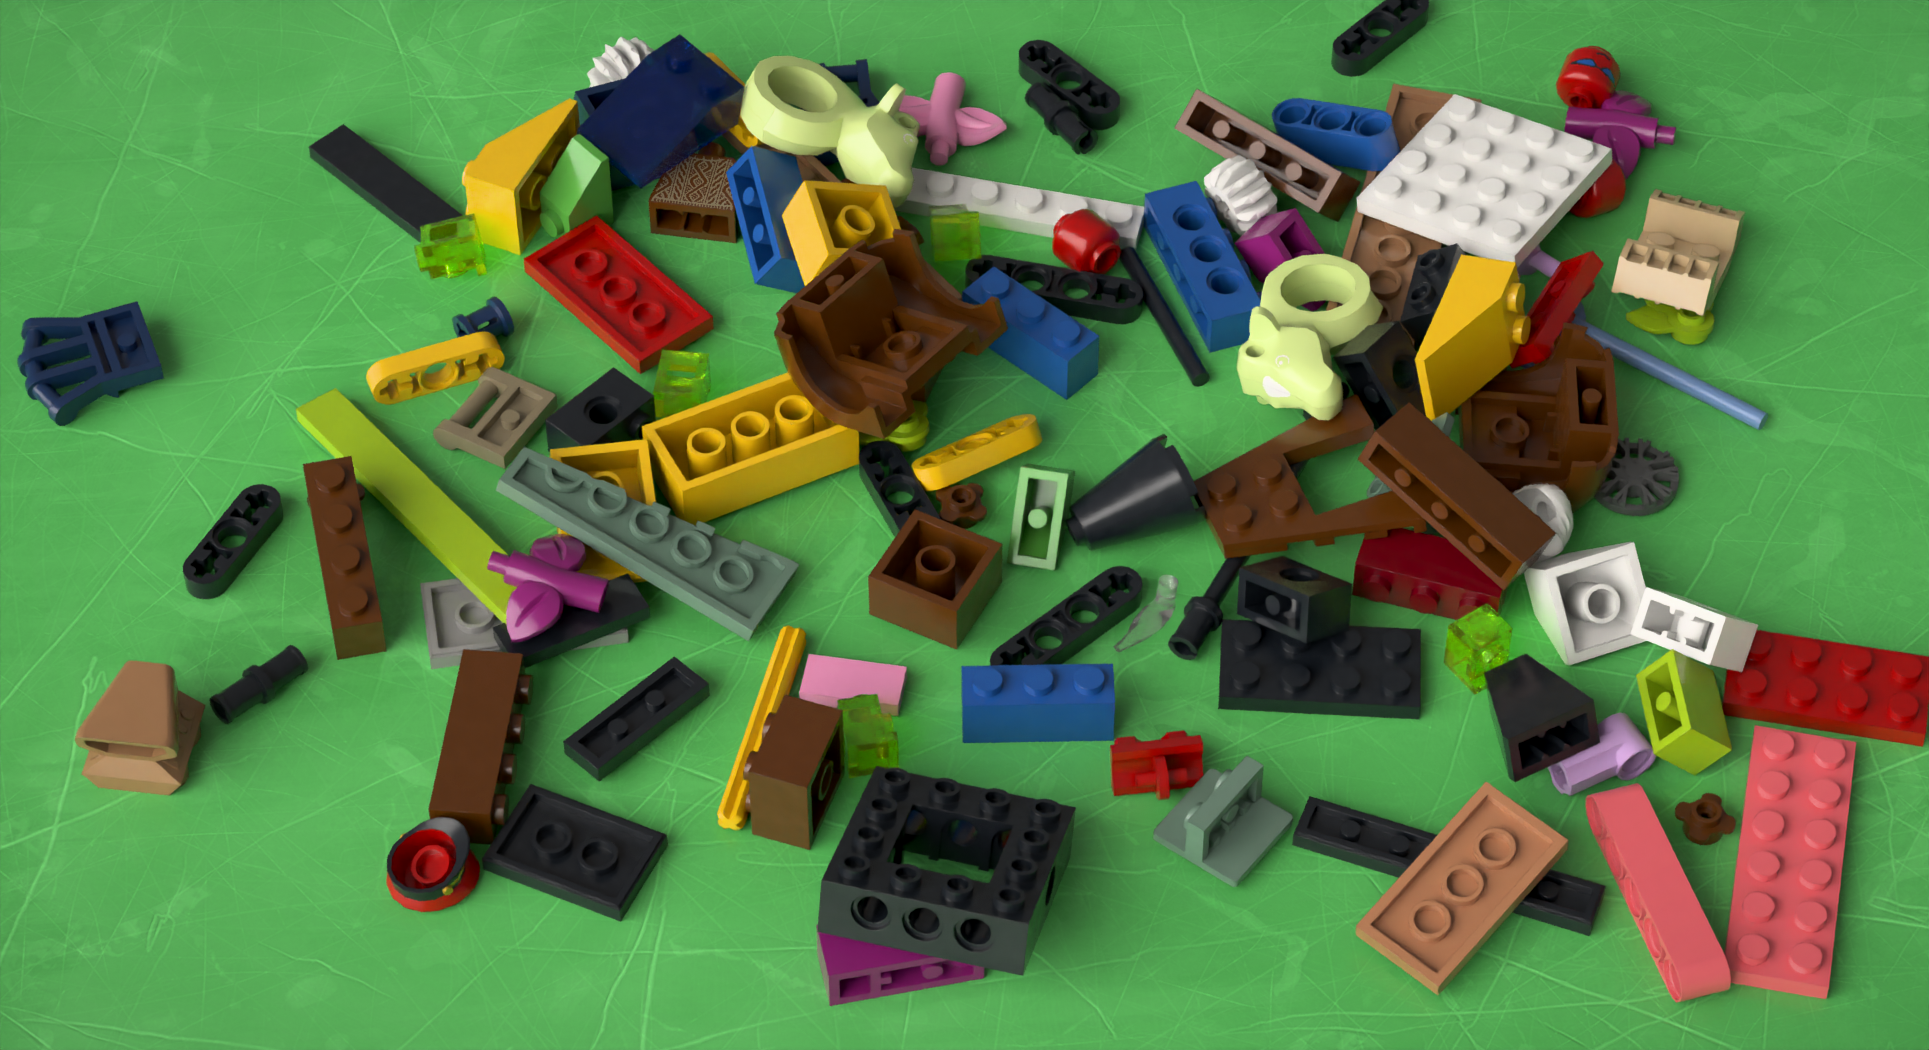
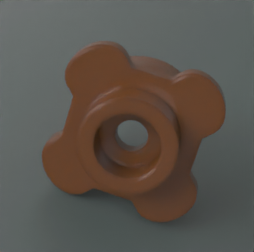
[936,483,987,529]
[1675,793,1736,845]

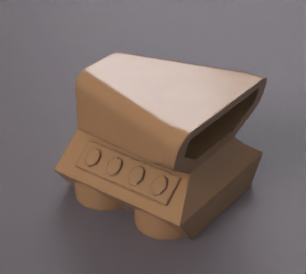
[75,661,205,795]

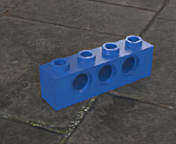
[1144,181,1262,353]

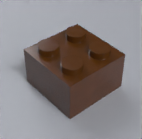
[868,509,1003,650]
[743,695,845,850]

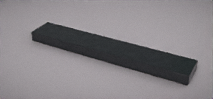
[1292,796,1606,936]

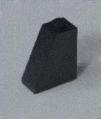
[1484,654,1600,782]

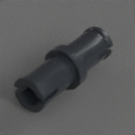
[1025,82,1098,155]
[209,645,308,724]

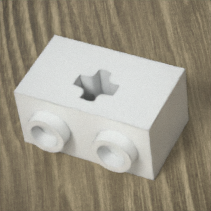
[1630,587,1758,672]

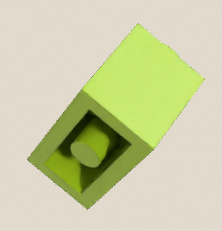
[1636,649,1732,776]

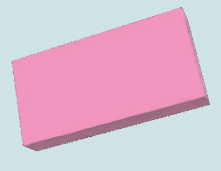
[799,654,907,716]

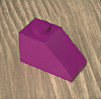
[1234,208,1326,311]

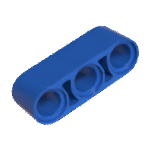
[1272,98,1401,171]

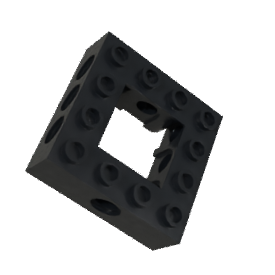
[817,766,1076,976]

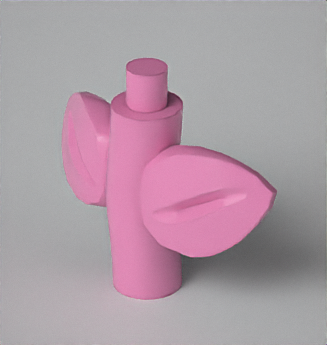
[899,72,1007,166]

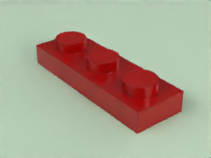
[1509,251,1604,369]

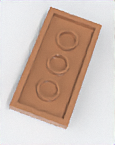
[1356,782,1569,995]

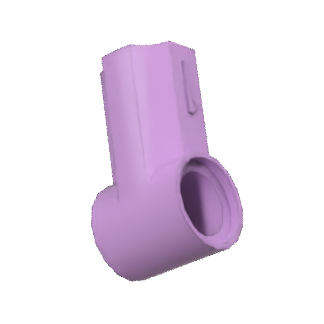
[1547,713,1656,796]

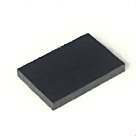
[482,784,668,922]

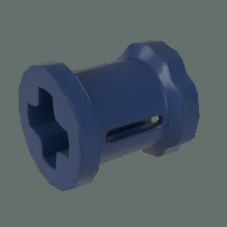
[452,296,514,338]

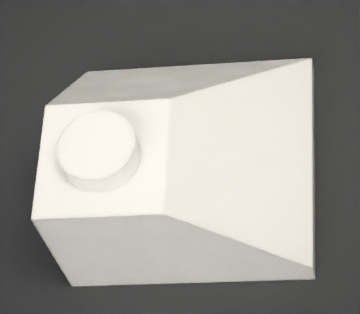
[1524,542,1647,666]

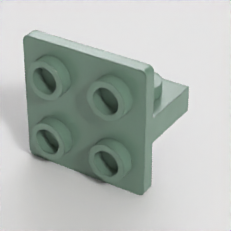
[1153,756,1293,887]

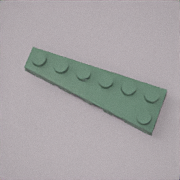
[496,447,799,641]

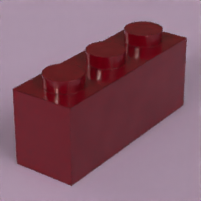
[1352,528,1509,629]

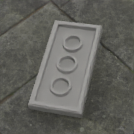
[420,578,629,669]

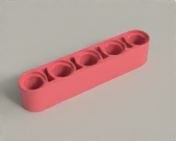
[1585,783,1731,1003]

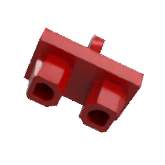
[1110,730,1204,800]

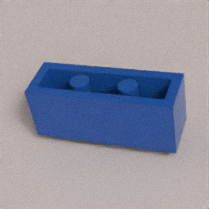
[726,146,805,293]
[962,267,1099,400]
[961,664,1115,743]

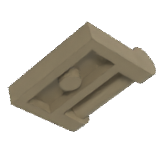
[433,367,558,469]

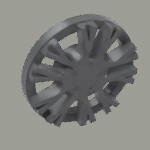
[1595,438,1679,516]

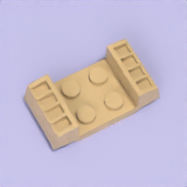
[1611,189,1745,316]

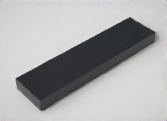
[309,124,463,249]

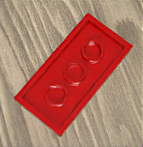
[524,215,714,374]
[1722,630,1929,747]

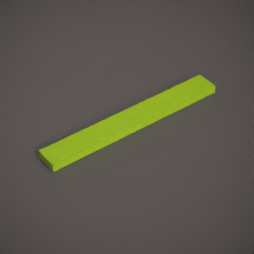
[296,388,517,625]

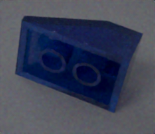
[577,34,744,188]

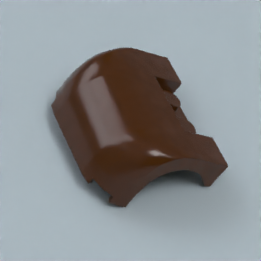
[774,229,1008,439]
[1455,323,1619,513]

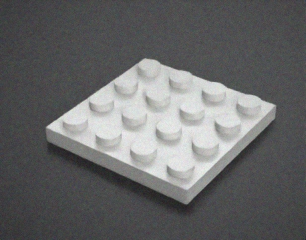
[1356,94,1612,268]

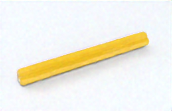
[717,625,807,831]

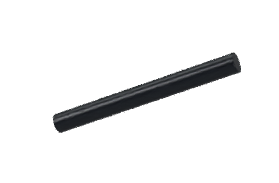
[1119,247,1210,387]

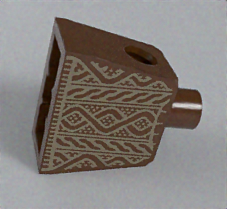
[648,142,738,243]

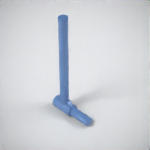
[1521,302,1768,430]

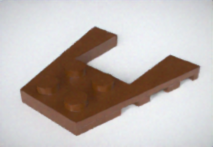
[1194,394,1427,559]

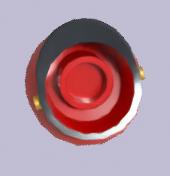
[386,817,480,912]

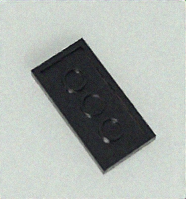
[1218,619,1421,720]

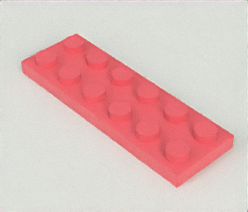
[1724,725,1856,999]

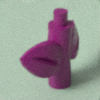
[1564,90,1676,180]
[487,534,609,642]

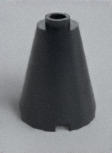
[1065,434,1206,550]

